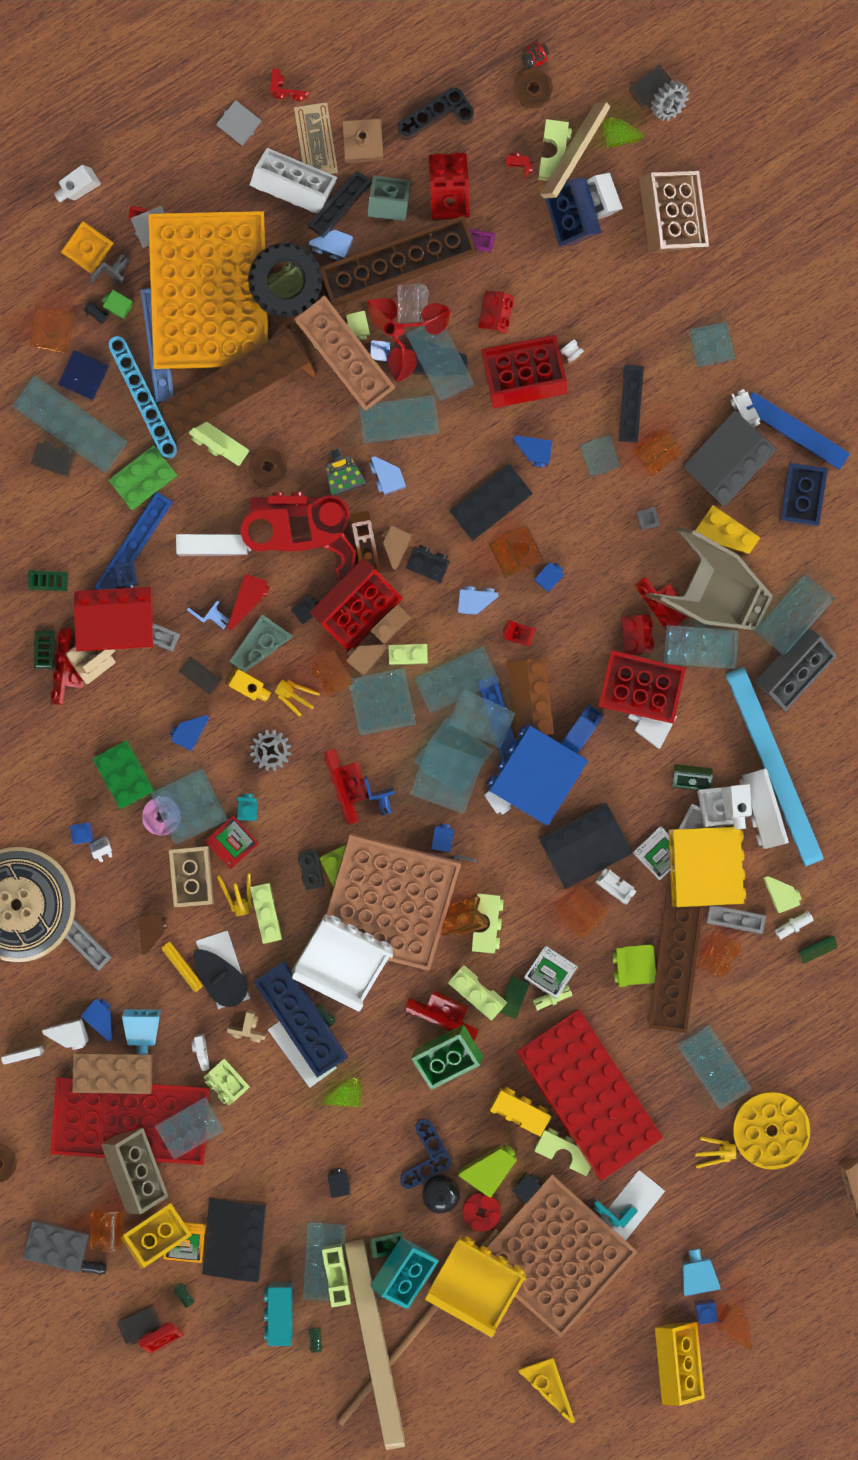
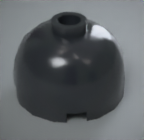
[422,1175,460,1214]

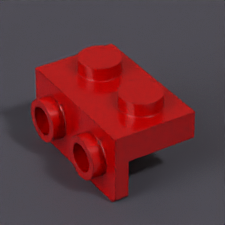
[478,290,514,334]
[621,615,655,655]

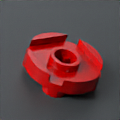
[462,1192,501,1232]

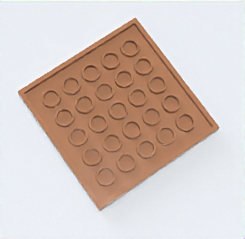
[326,833,461,971]
[486,1174,638,1338]

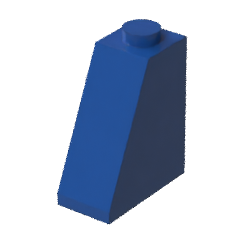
[561,703,604,754]

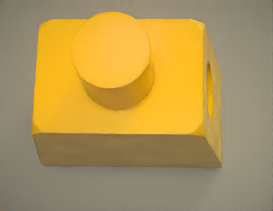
[225,667,271,702]

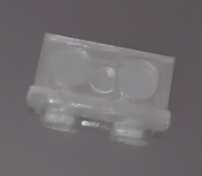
[398,283,429,324]

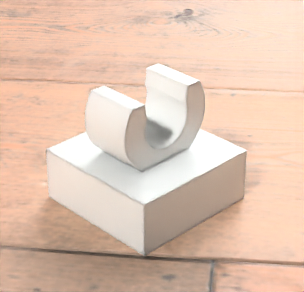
[89,836,112,862]

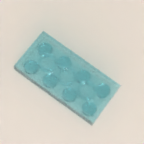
[406,325,474,402]
[359,395,440,444]
[755,574,835,656]
[664,625,739,669]
[414,646,500,714]
[677,1025,752,1110]
[303,1222,346,1301]

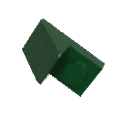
[370,1232,403,1258]

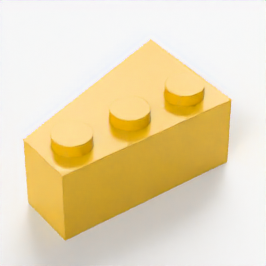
[695,505,760,555]
[489,1087,551,1137]

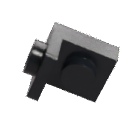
[291,595,319,625]

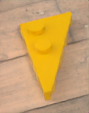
[518,1357,575,1423]

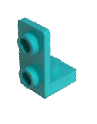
[237,793,258,821]
[593,1199,638,1228]

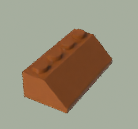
[507,658,554,738]

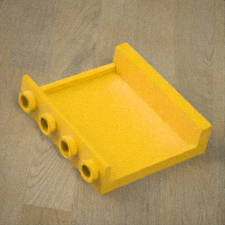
[669,827,746,907]
[425,1236,527,1338]

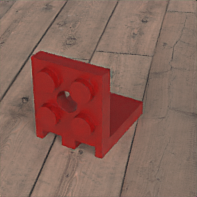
[429,152,470,219]

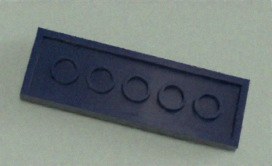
[254,961,348,1078]

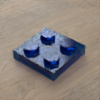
[58,350,110,401]

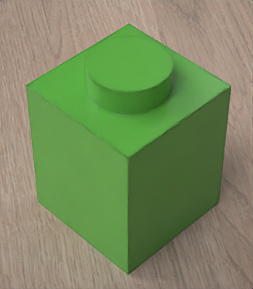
[102,290,134,320]

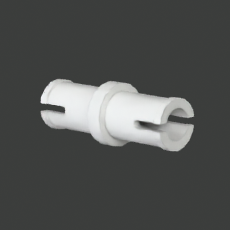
[774,910,814,940]

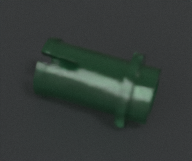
[317,1004,337,1028]
[173,1282,195,1308]
[308,1328,324,1353]

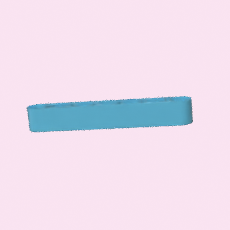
[109,336,178,459]

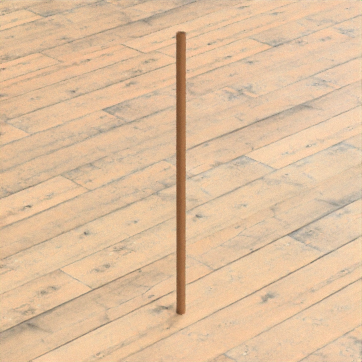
[337,1228,500,1426]

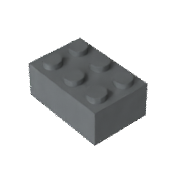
[23,1218,90,1273]

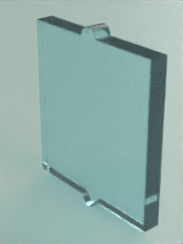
[580,435,621,477]

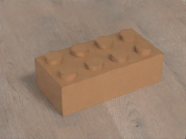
[73,1052,153,1094]

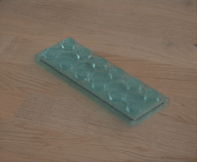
[12,375,128,473]

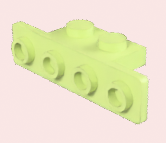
[188,422,249,466]

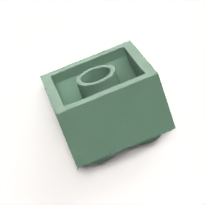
[367,175,411,221]

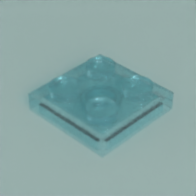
[689,322,735,368]

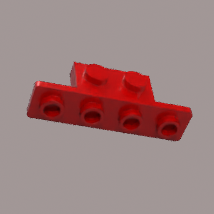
[250,492,321,517]
[635,577,689,647]
[50,628,83,705]
[324,749,369,825]
[405,991,479,1041]

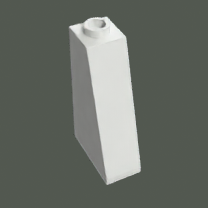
[176,534,252,556]

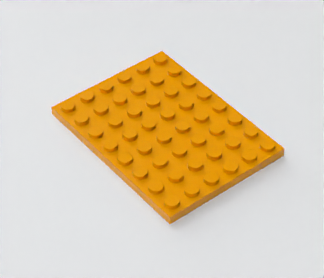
[148,211,268,369]

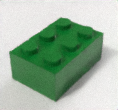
[93,740,155,809]
[411,1025,483,1090]

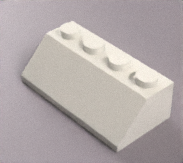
[250,148,337,214]
[739,769,789,849]

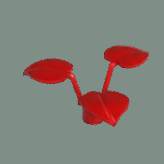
[368,298,451,382]

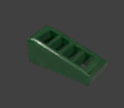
[28,570,68,592]
[34,631,54,669]

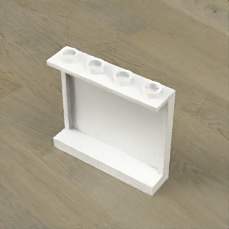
[292,914,393,1012]

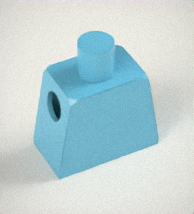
[122,1009,161,1053]
[682,1248,721,1296]

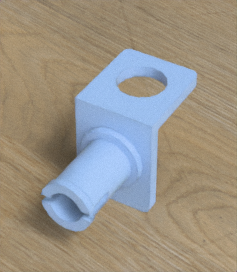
[186,601,230,629]

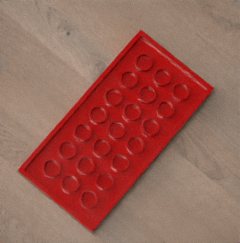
[516,1009,663,1181]
[50,1077,210,1165]

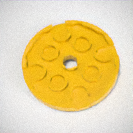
[733,1092,810,1169]

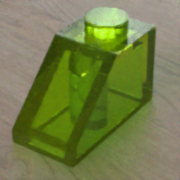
[601,117,644,149]
[322,1078,363,1107]

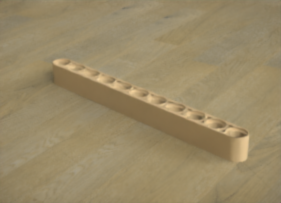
[345,1239,406,1450]

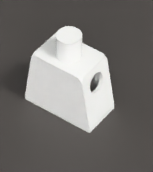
[54,165,101,202]
[628,714,677,749]
[721,784,752,830]

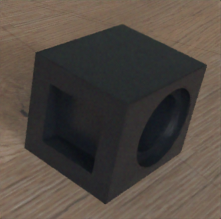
[327,1167,351,1198]
[511,1172,542,1204]

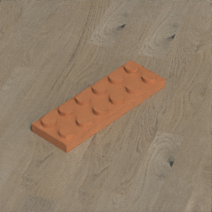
[294,296,396,411]

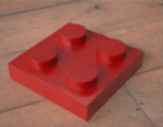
[138,1322,184,1354]

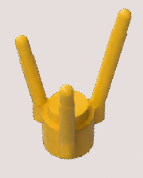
[275,680,320,716]
[217,873,252,916]
[694,1137,736,1168]

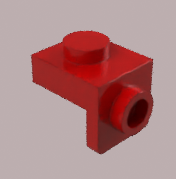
[505,153,533,179]
[503,620,536,647]

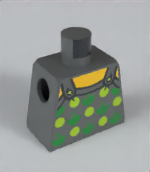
[326,449,366,496]

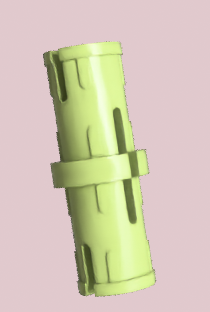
[532,985,572,1011]

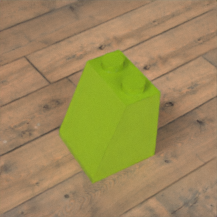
[458,1145,517,1198]

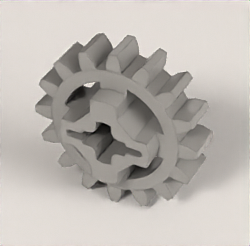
[651,80,689,121]
[250,730,292,771]

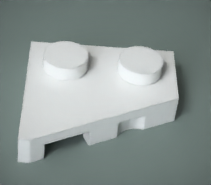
[192,1033,210,1071]

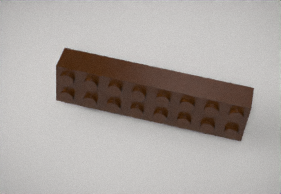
[320,216,478,307]

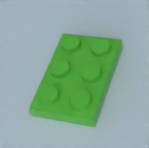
[109,445,177,511]

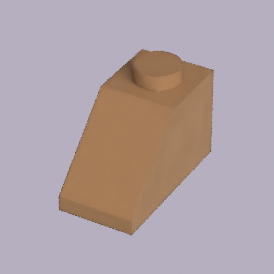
[382,525,412,571]
[371,605,411,644]
[346,644,389,676]

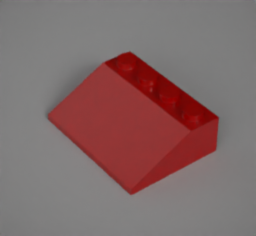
[481,335,568,409]
[309,558,403,652]
[74,587,153,652]
[598,650,686,724]

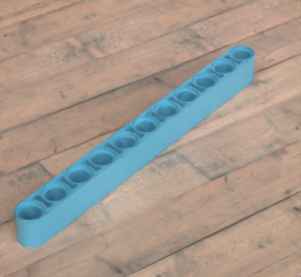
[725,667,823,867]

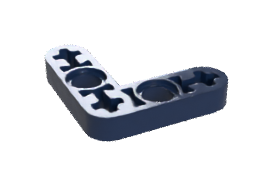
[400,1118,451,1189]

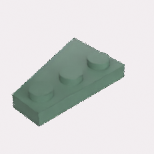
[229,615,294,673]

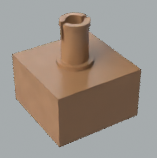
[342,119,384,164]

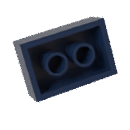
[545,178,602,247]
[779,463,828,527]

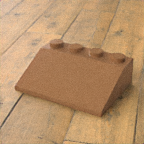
[639,171,709,253]
[838,1158,858,1228]

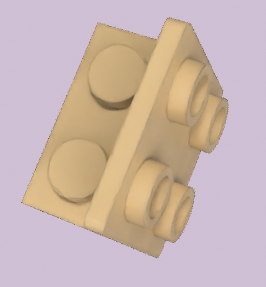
[66,646,116,684]
[227,1010,267,1043]

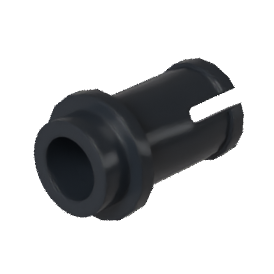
[84,302,109,324]
[82,1260,107,1276]

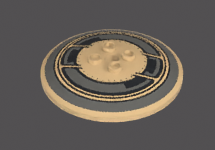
[0,847,76,962]

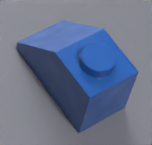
[513,435,552,468]
[170,715,210,751]
[81,998,113,1042]

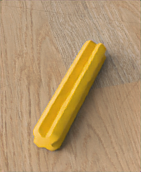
[161,942,203,992]

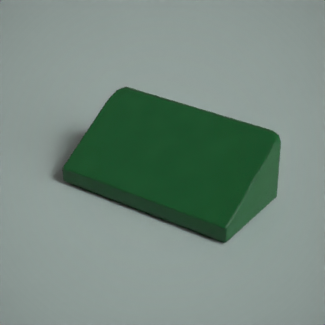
[672,764,713,790]
[798,935,838,964]
[499,976,530,1019]

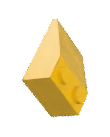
[120,1203,192,1270]

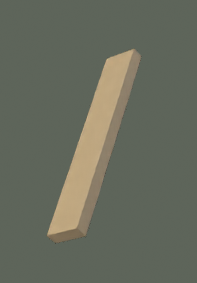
[540,102,610,198]

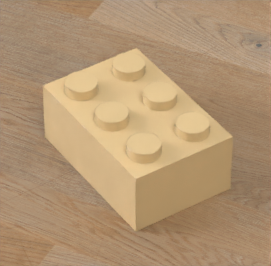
[169,846,214,908]

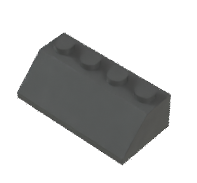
[755,626,837,712]

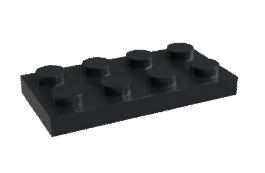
[449,464,533,541]

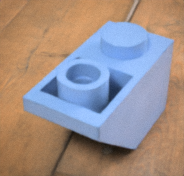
[309,230,353,261]
[369,457,406,495]
[458,586,498,615]

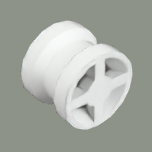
[560,339,584,363]

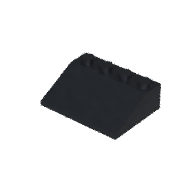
[538,803,633,889]
[202,1197,267,1283]

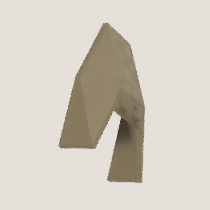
[646,527,773,631]

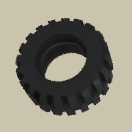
[248,242,322,318]

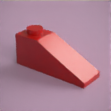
[227,574,270,631]

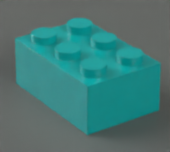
[370,1237,439,1309]
[264,1282,293,1346]

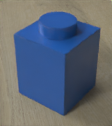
[534,562,564,593]
[70,822,94,845]
[431,823,454,852]
[694,1299,718,1325]

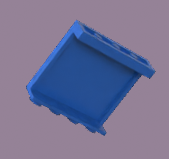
[487,723,588,826]

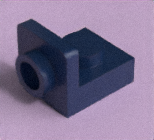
[114,561,139,588]

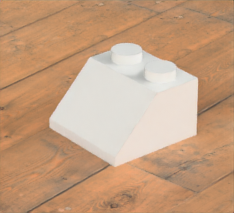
[586,173,623,220]
[42,1018,89,1050]

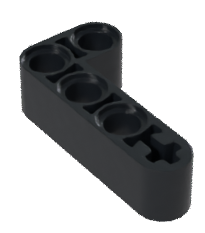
[398,88,474,140]

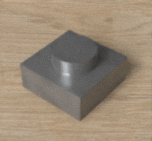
[636,507,660,531]

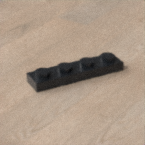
[308,170,372,238]
[618,365,644,443]

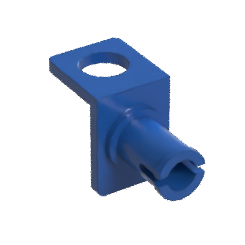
[364,776,395,816]

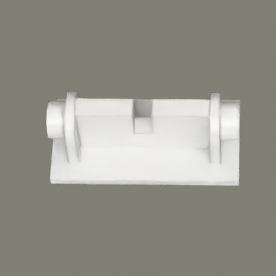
[730,389,760,427]
[595,868,636,905]

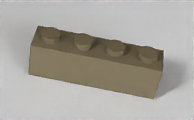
[101,1127,169,1215]

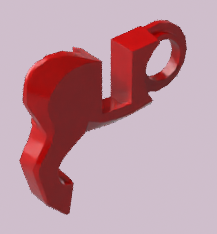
[241,495,356,582]

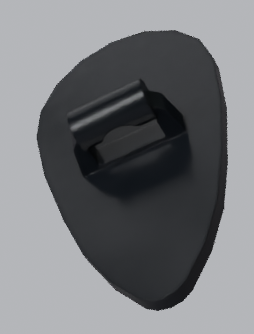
[194,949,248,1007]

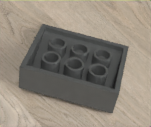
[683,410,778,507]

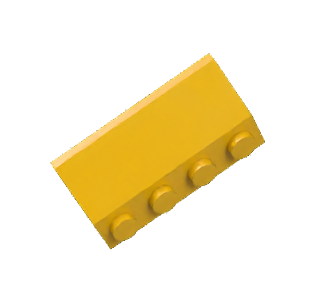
[655,1322,705,1406]

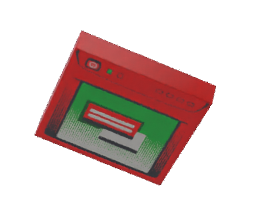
[205,815,259,870]

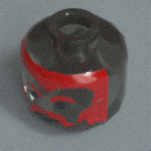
[520,41,550,69]

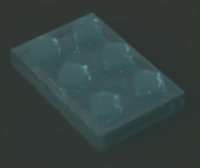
[447,689,516,748]
[155,1097,225,1160]

